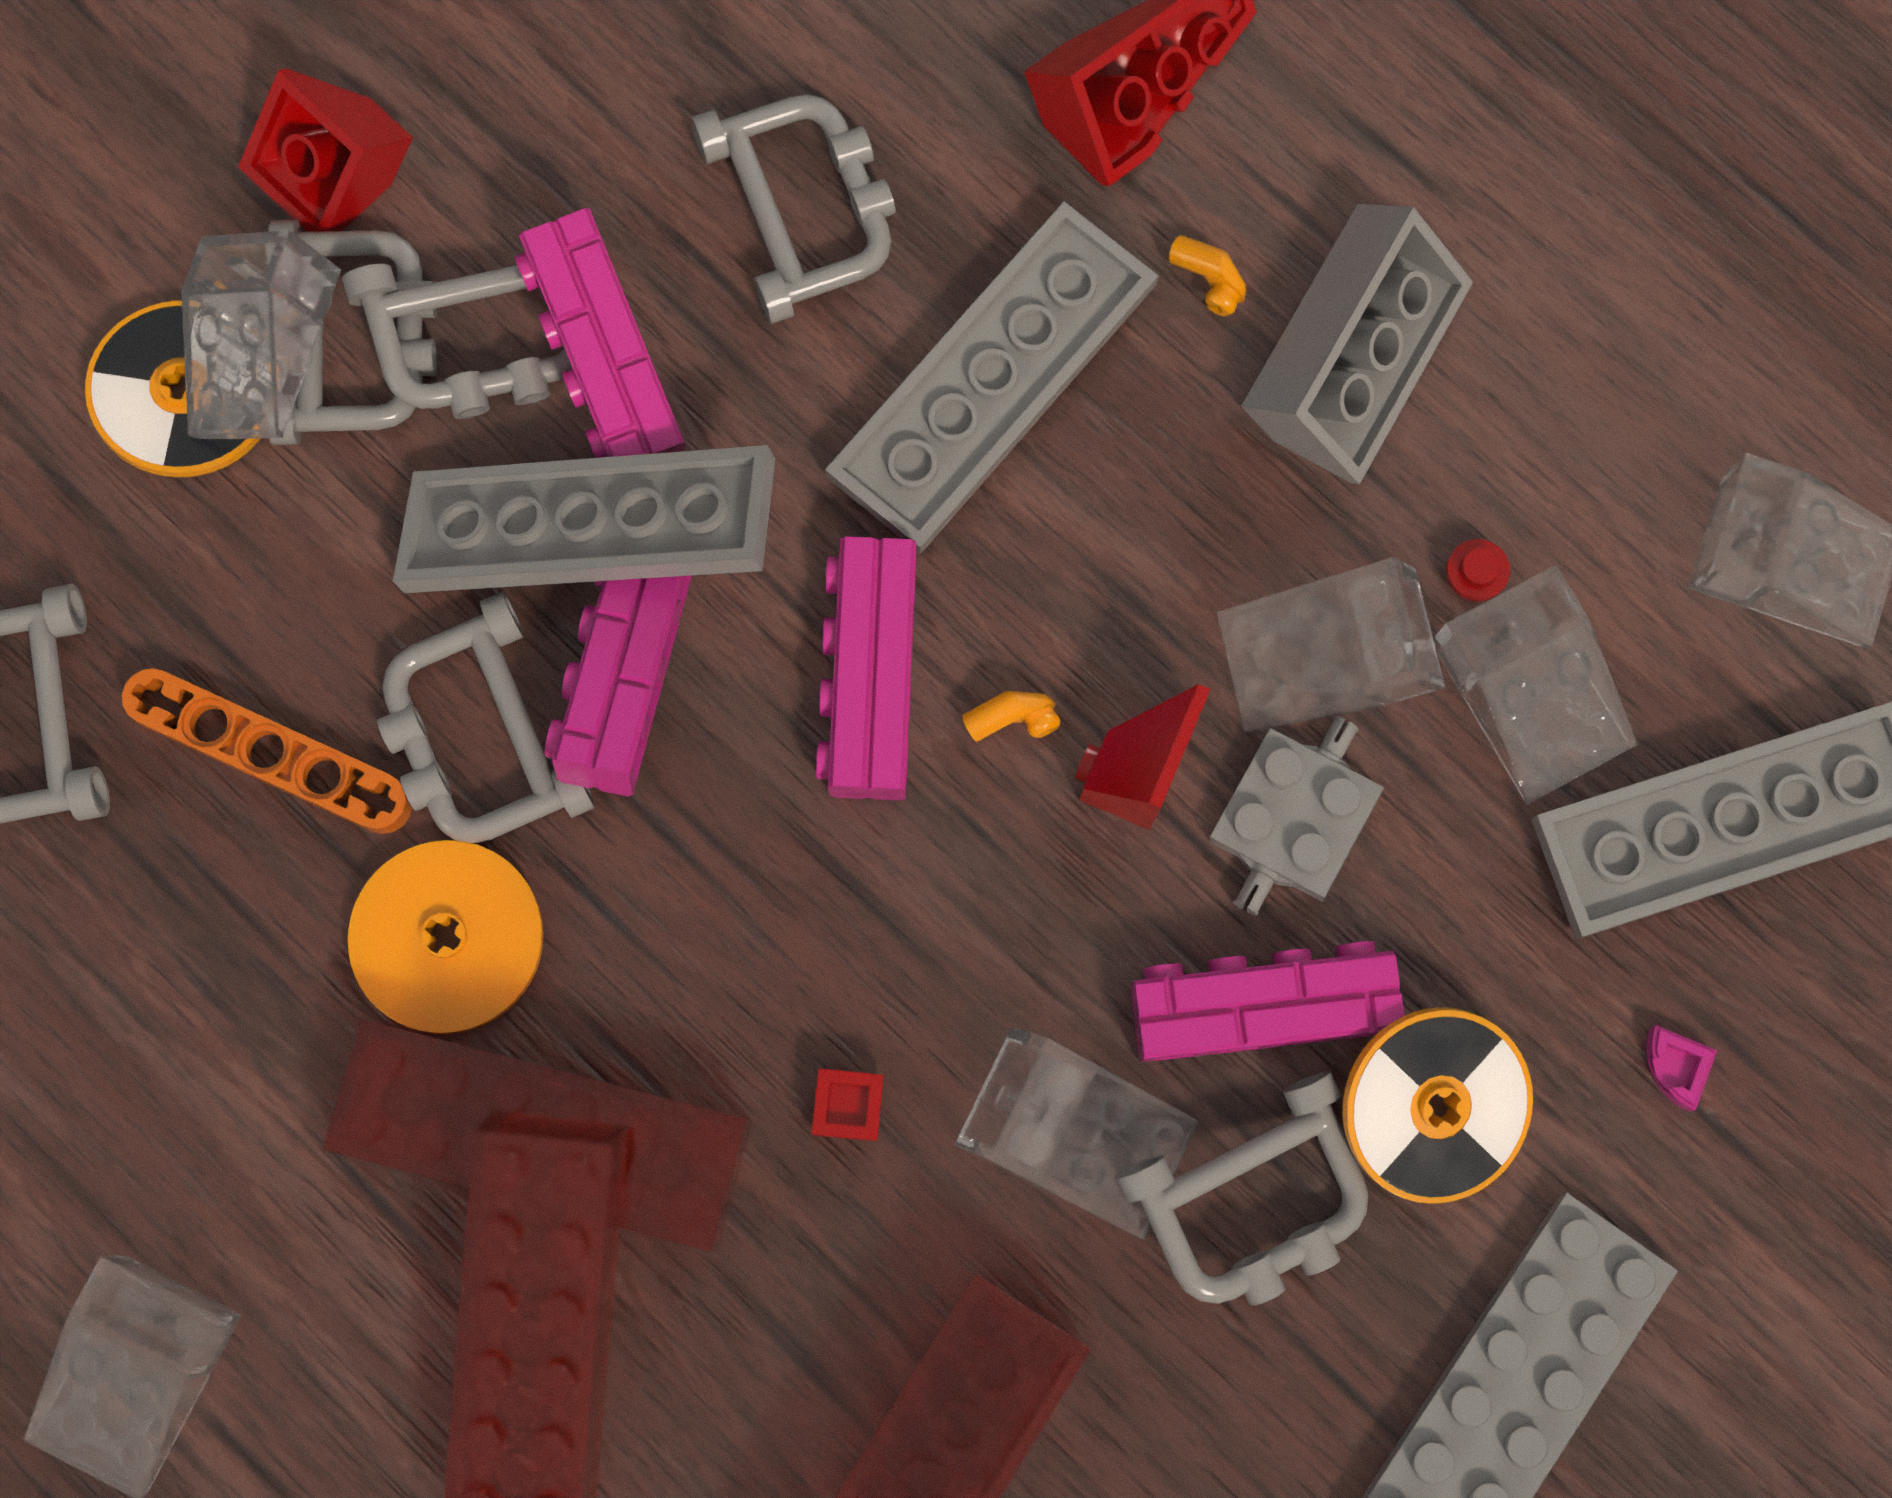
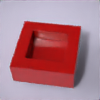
[812,1068,884,1142]

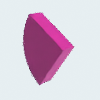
[1646,1025,1717,1112]

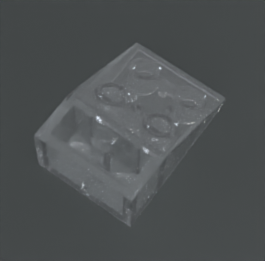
[181,230,341,439]
[1688,452,1892,649]
[1217,557,1445,733]
[1431,565,1638,805]
[954,1027,1199,1240]
[23,1256,242,1498]

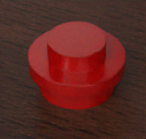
[1446,539,1510,602]

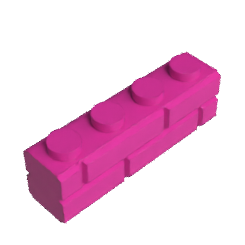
[514,208,686,458]
[816,537,917,800]
[545,575,692,797]
[1130,941,1405,1063]

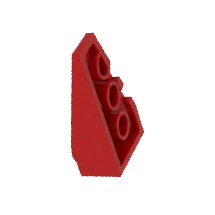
[1024,0,1257,186]

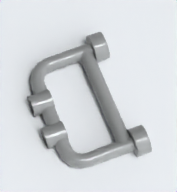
[690,94,896,325]
[267,220,437,445]
[342,264,572,419]
[0,584,110,824]
[377,591,596,844]
[1115,1070,1369,1305]

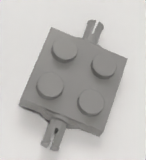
[1209,716,1384,916]

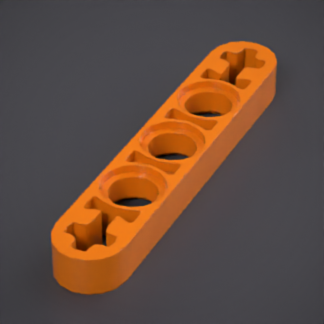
[122,668,412,834]

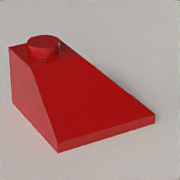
[238,68,413,232]
[1074,684,1211,830]

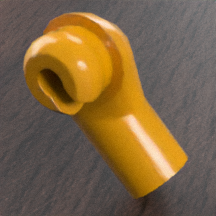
[1169,235,1246,316]
[962,691,1060,742]

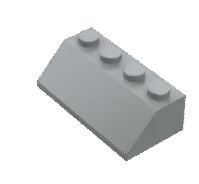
[1241,204,1473,484]

